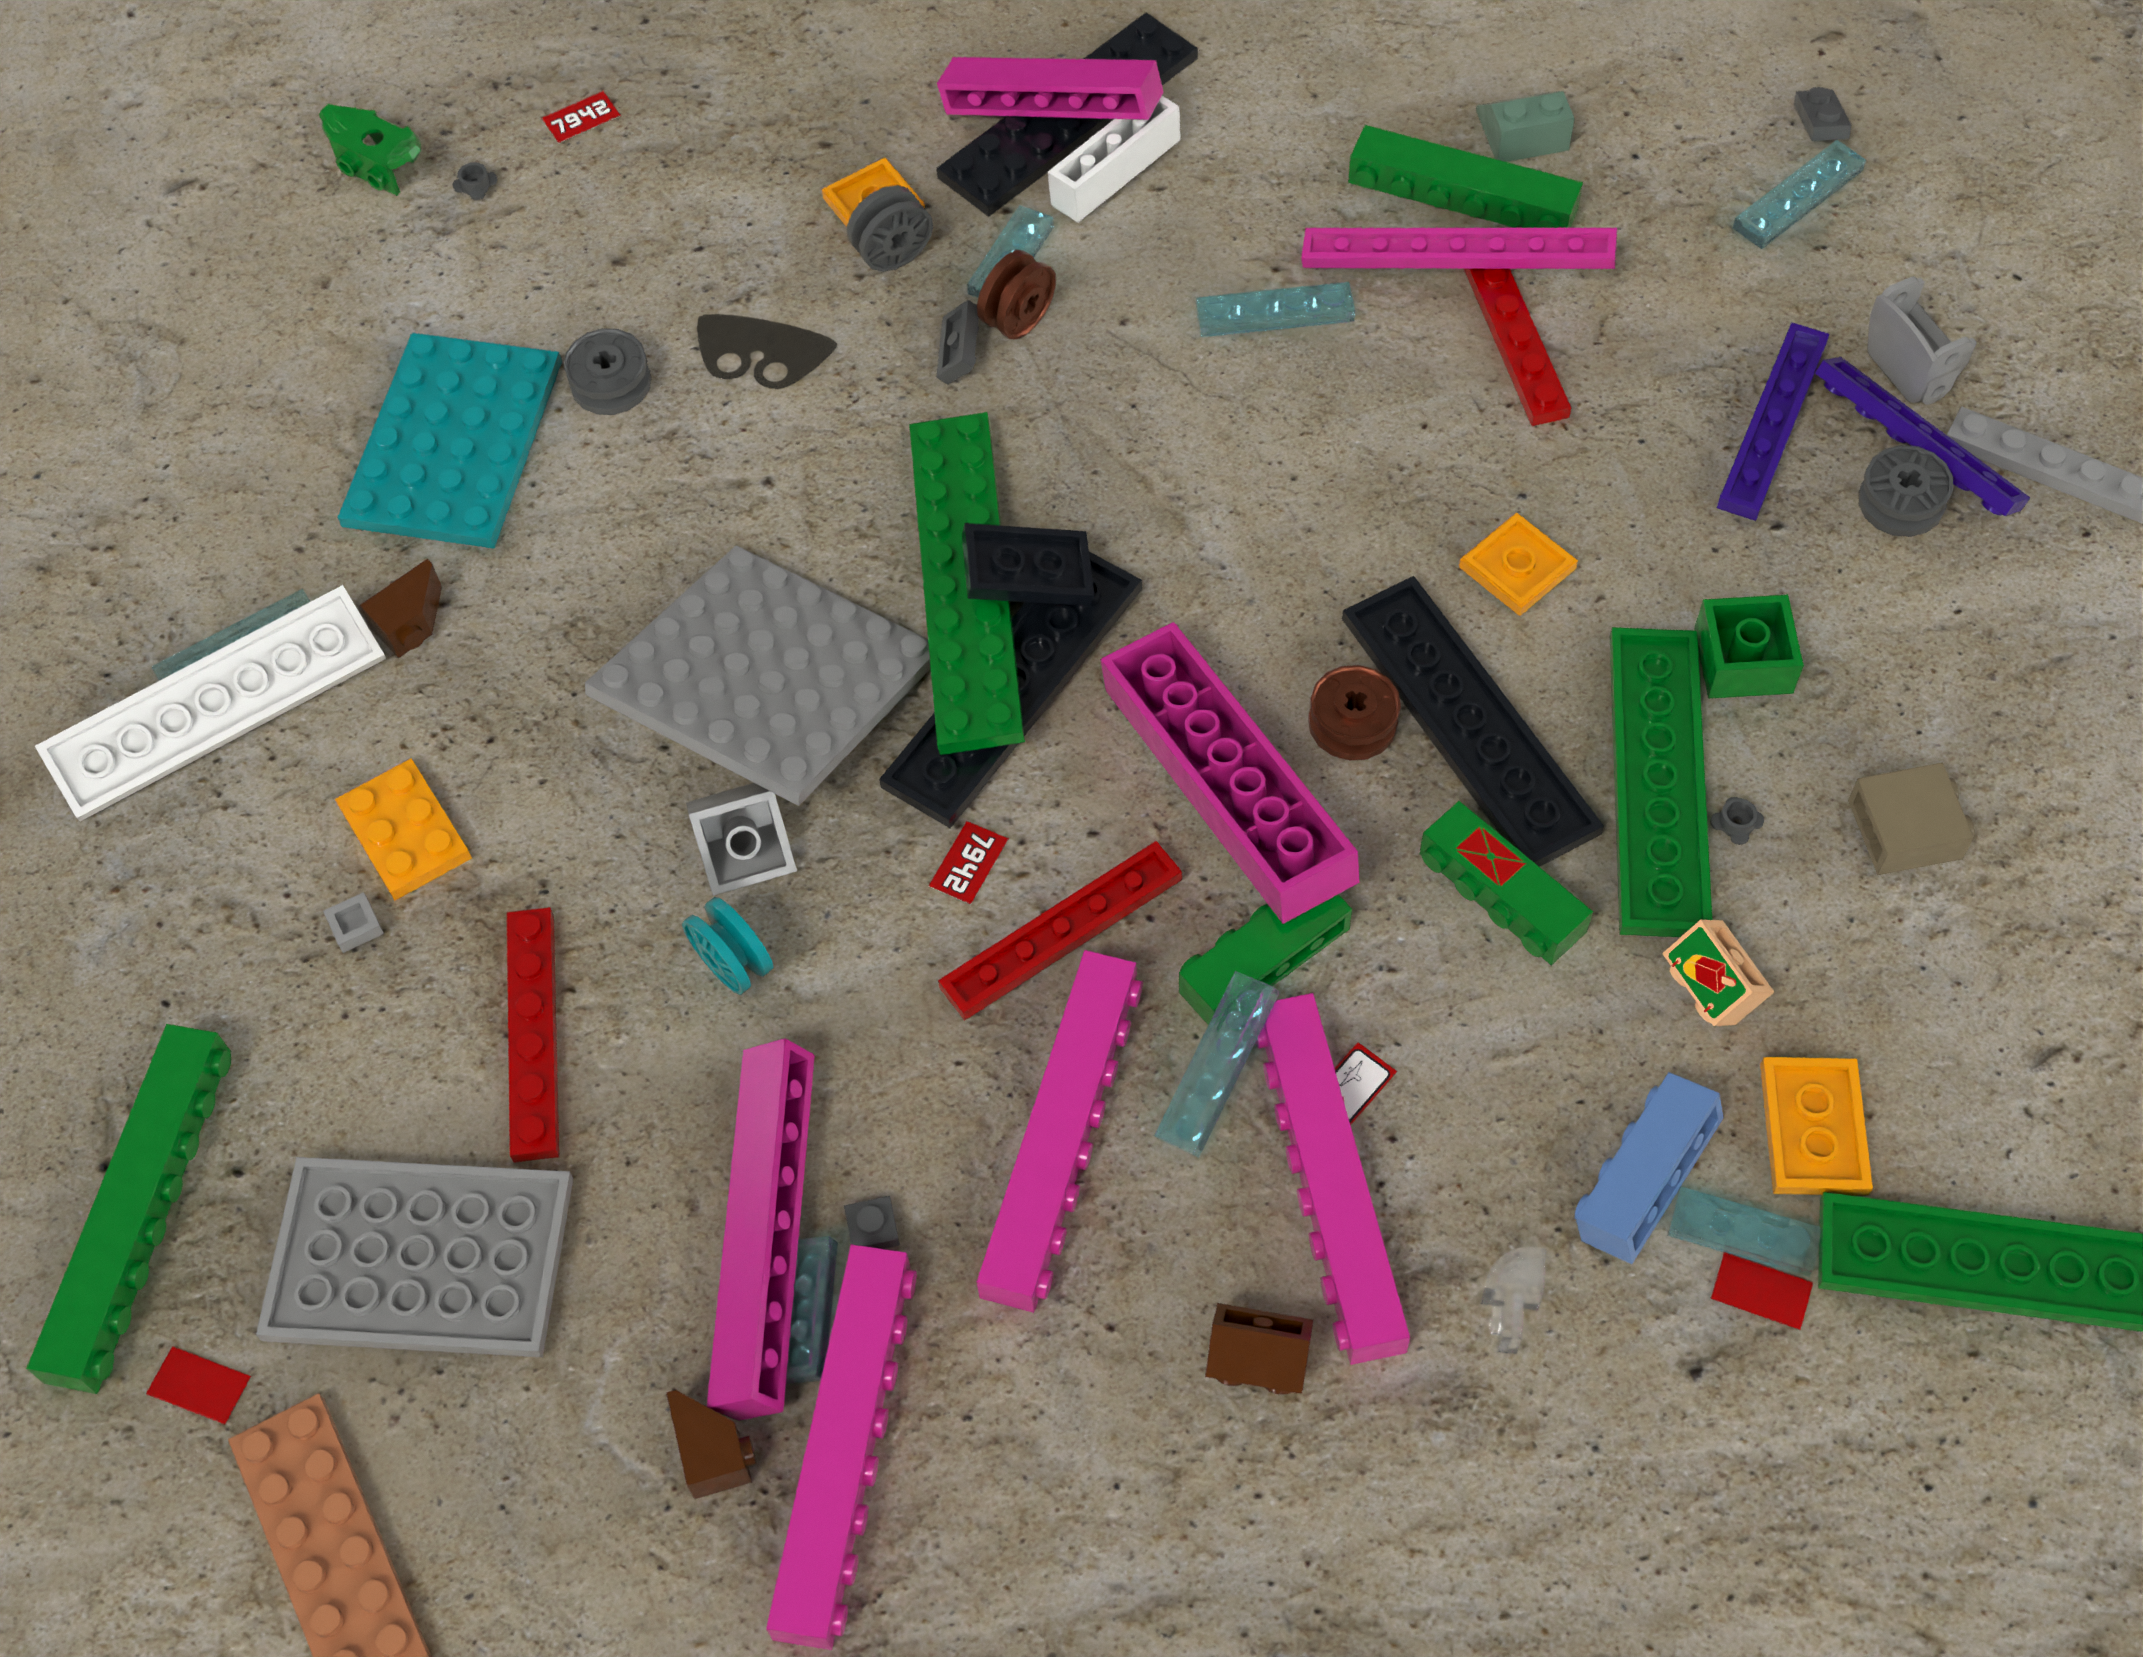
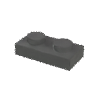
[1794,87,1852,141]
[936,300,979,385]

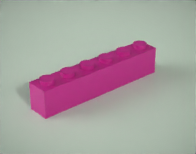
[937,57,1163,120]

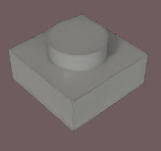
[323,892,384,953]

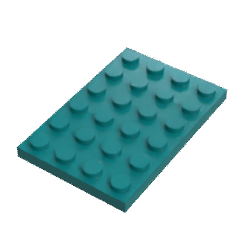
[337,333,562,549]

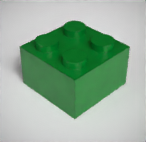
[1694,595,1804,699]

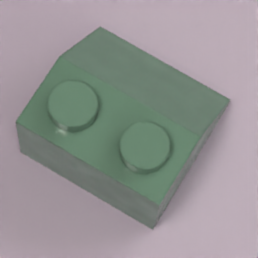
[1476,91,1575,162]

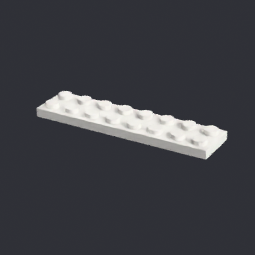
[35,585,386,821]

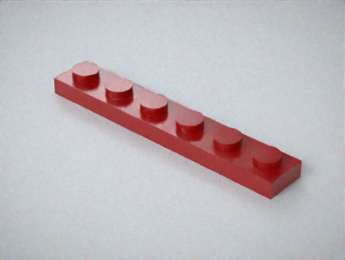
[1463,268,1571,426]
[938,841,1182,1021]
[507,907,559,1163]

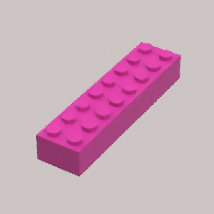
[1100,622,1360,924]

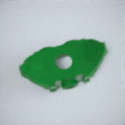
[319,103,422,196]

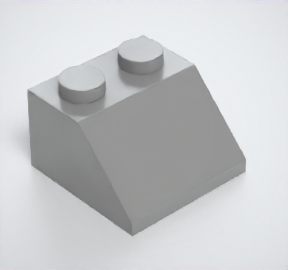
[686,783,797,896]

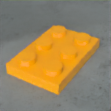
[335,758,472,901]
[1760,1057,1873,1196]

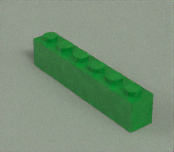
[1348,125,1583,228]

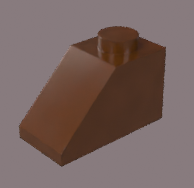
[360,559,442,658]
[666,1390,757,1499]

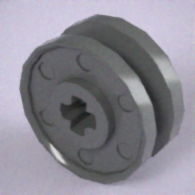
[847,185,933,272]
[564,328,652,415]
[1859,445,1953,537]

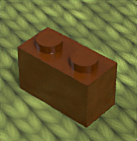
[1205,1303,1314,1395]

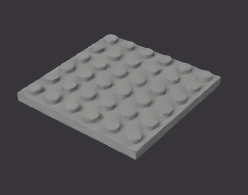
[585,545,931,806]

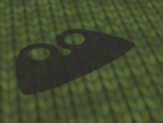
[697,314,837,389]

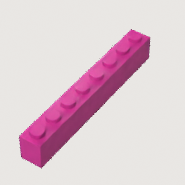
[977,950,1143,1313]
[1252,993,1410,1365]
[707,1038,815,1421]
[766,1244,917,1650]

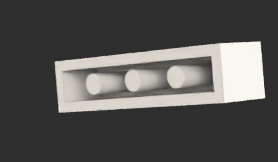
[1048,96,1181,223]

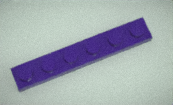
[1717,322,1830,521]
[1815,356,2030,516]

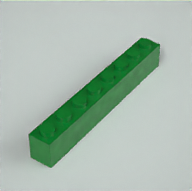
[26,1024,231,1394]

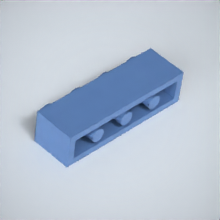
[1575,1072,1724,1264]

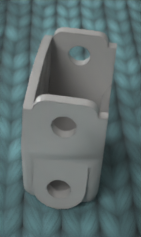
[1867,276,1977,405]

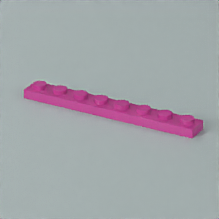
[1301,228,1617,269]

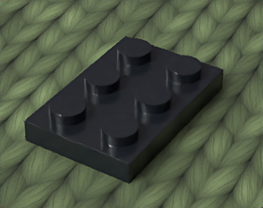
[962,523,1094,606]

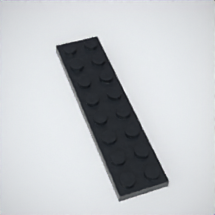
[936,12,1198,217]
[879,552,1142,828]
[1342,576,1604,867]

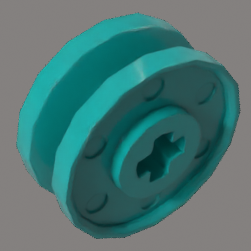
[682,896,774,995]

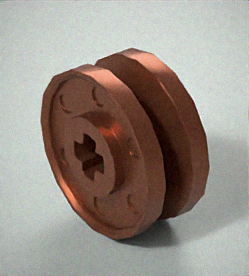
[977,250,1056,339]
[1308,665,1401,761]

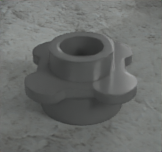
[453,162,498,200]
[1710,797,1764,845]

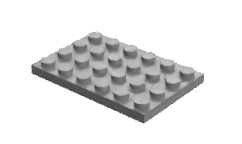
[256,1157,574,1357]

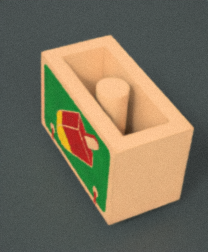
[1662,920,1774,1026]

